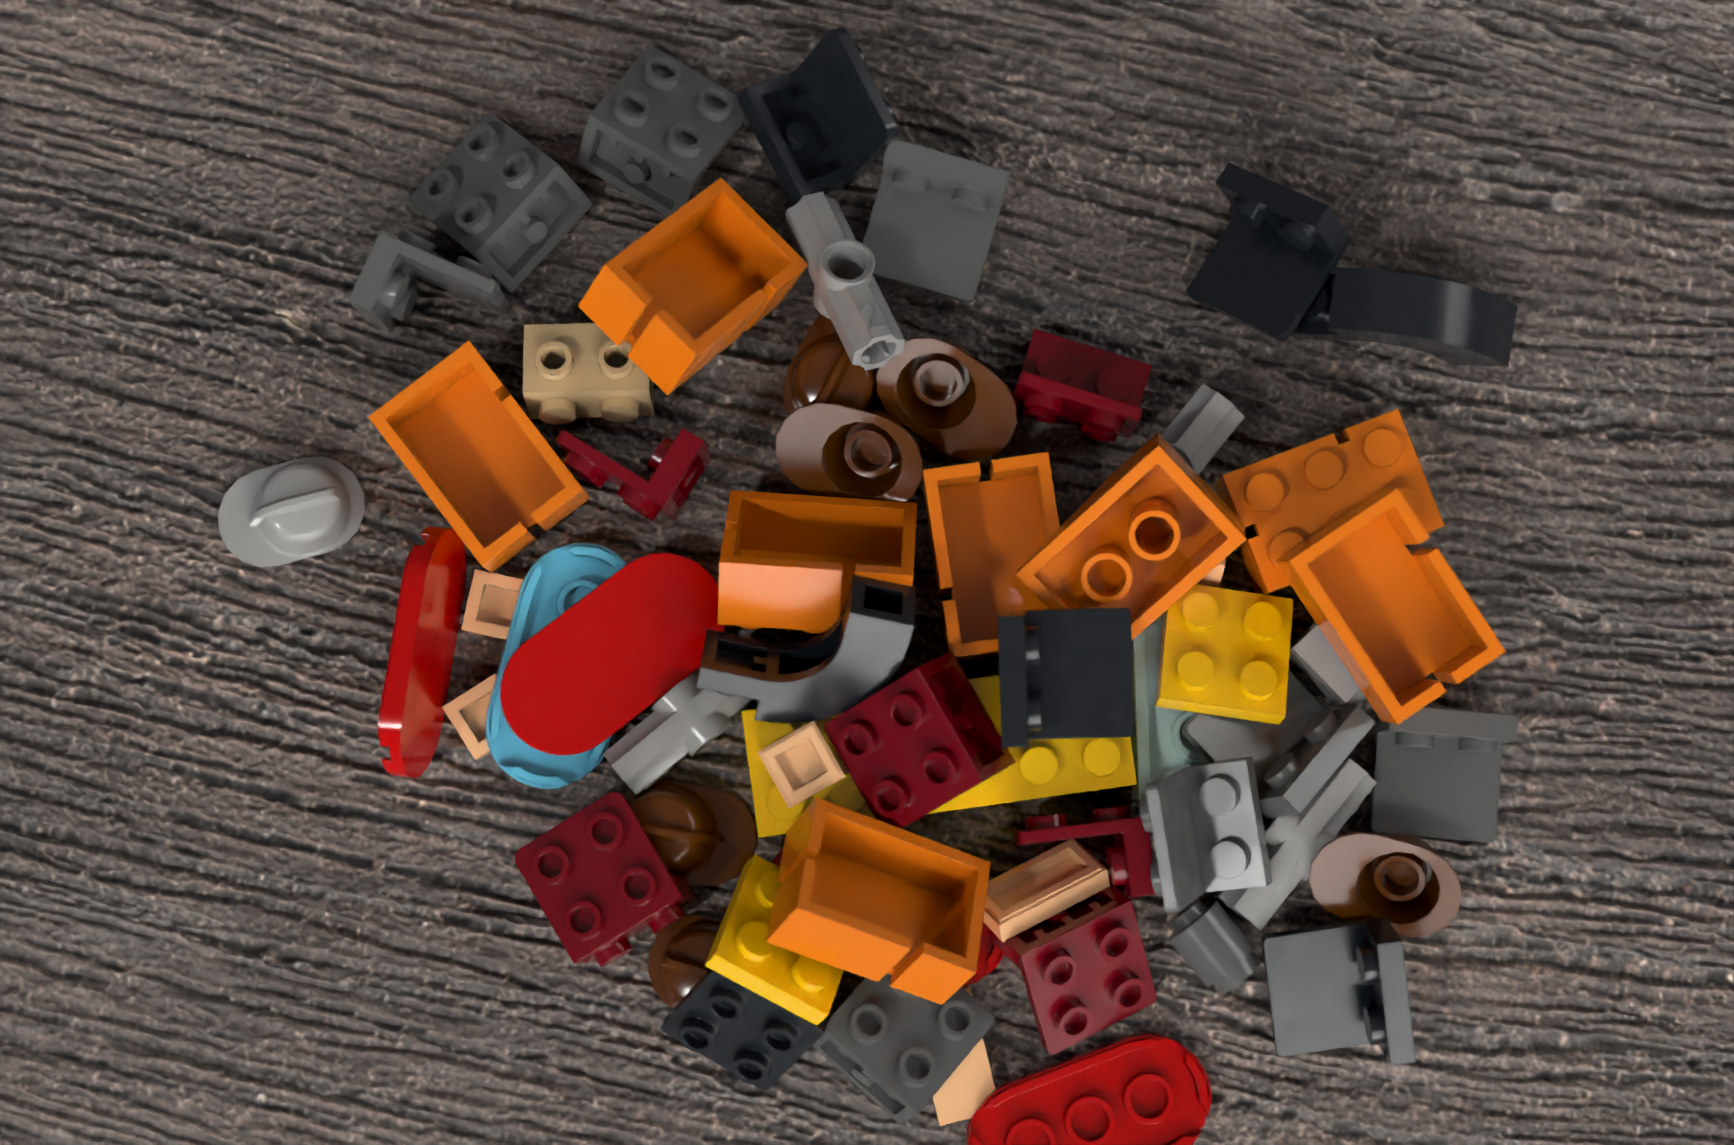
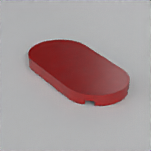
[378,526,466,778]
[500,553,725,756]
[966,1033,1212,1145]

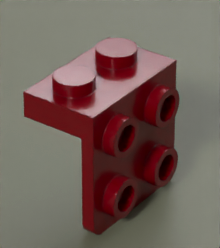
[515,792,696,968]

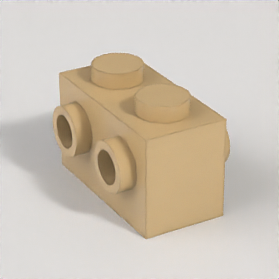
[523,323,654,424]

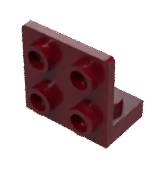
[1013,329,1152,443]
[556,428,712,522]
[824,651,1016,829]
[1013,805,1156,898]
[988,882,1157,1055]

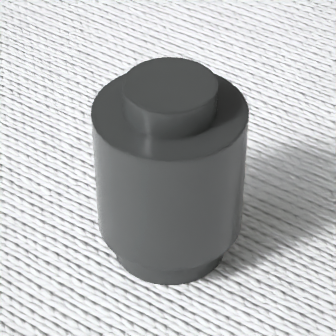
[1168,898,1260,995]

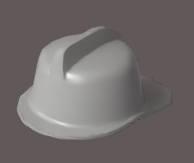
[218,456,365,567]

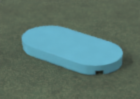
[485,543,626,789]

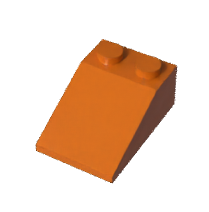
[1016,432,1247,640]

